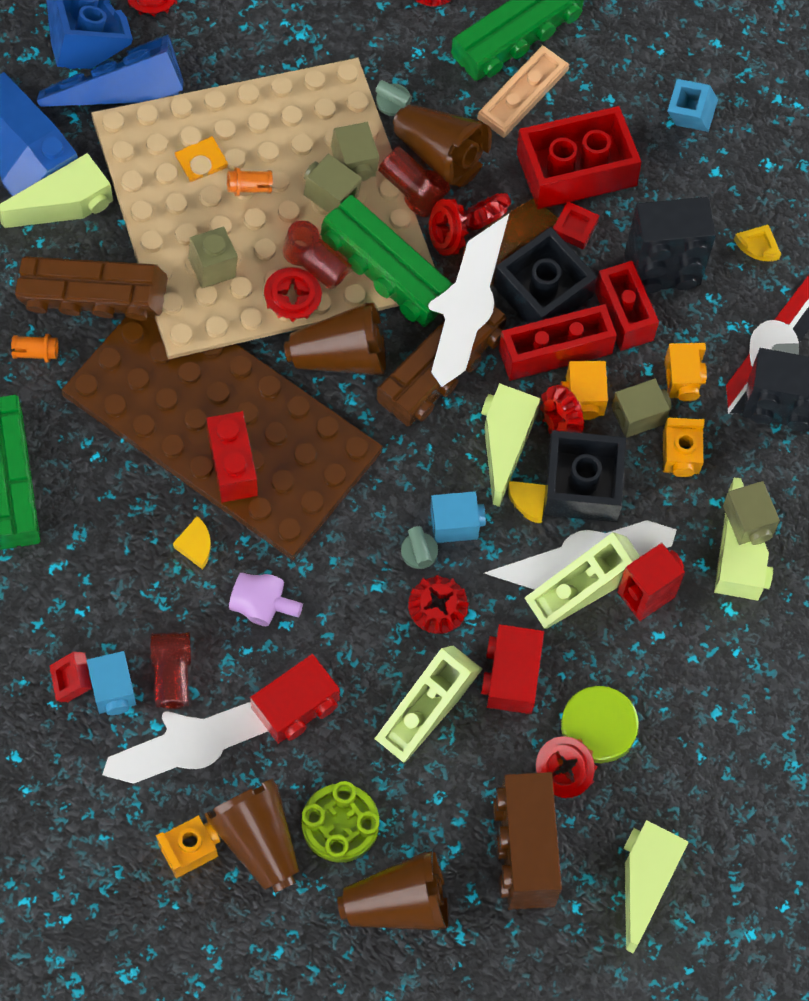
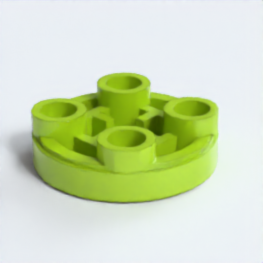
[561,686,639,763]
[302,781,380,863]

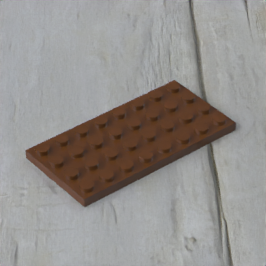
[61,315,383,560]

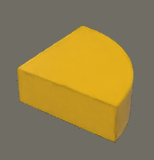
[734,225,781,261]
[508,481,546,524]
[173,516,211,570]

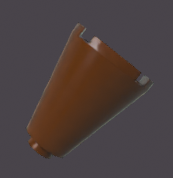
[393,104,492,187]
[284,302,386,375]
[204,778,300,893]
[337,851,449,930]

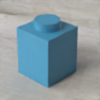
[667,79,718,132]
[430,491,486,543]
[87,651,136,715]

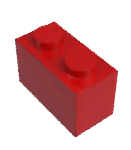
[595,261,659,351]
[206,411,258,503]
[617,543,685,621]
[481,624,544,714]
[250,654,340,744]

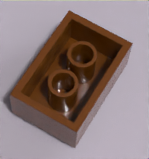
[493,772,562,910]

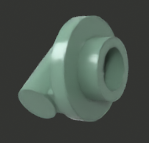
[375,80,412,116]
[401,526,438,569]

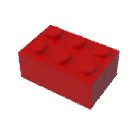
[516,106,642,210]

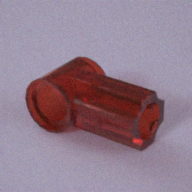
[378,146,450,217]
[282,220,352,290]
[151,632,191,710]

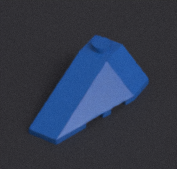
[46,0,133,69]
[37,34,183,107]
[0,72,78,197]

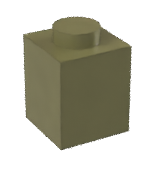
[331,122,380,182]
[304,153,362,213]
[188,227,238,288]
[611,378,672,438]
[723,481,780,545]

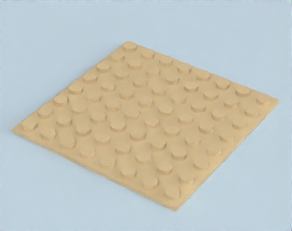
[91,58,434,359]

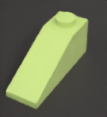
[0,153,113,228]
[481,383,541,507]
[714,477,773,601]
[525,532,640,629]
[374,645,482,763]
[623,820,688,953]

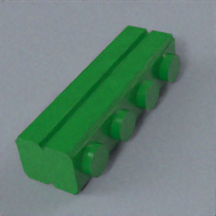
[451,0,584,81]
[320,195,453,327]
[0,395,41,550]

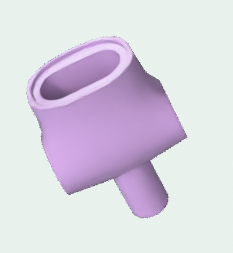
[229,572,303,626]

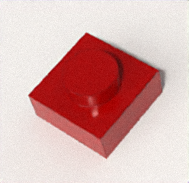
[553,201,600,250]
[49,652,92,702]

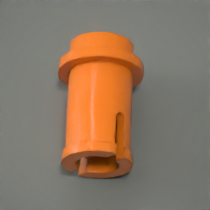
[227,167,273,196]
[11,334,59,363]

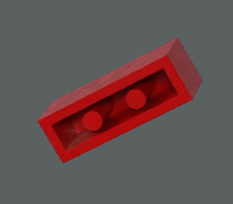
[499,304,617,381]

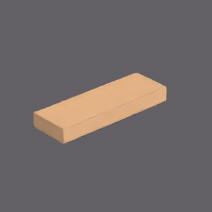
[477,45,569,138]

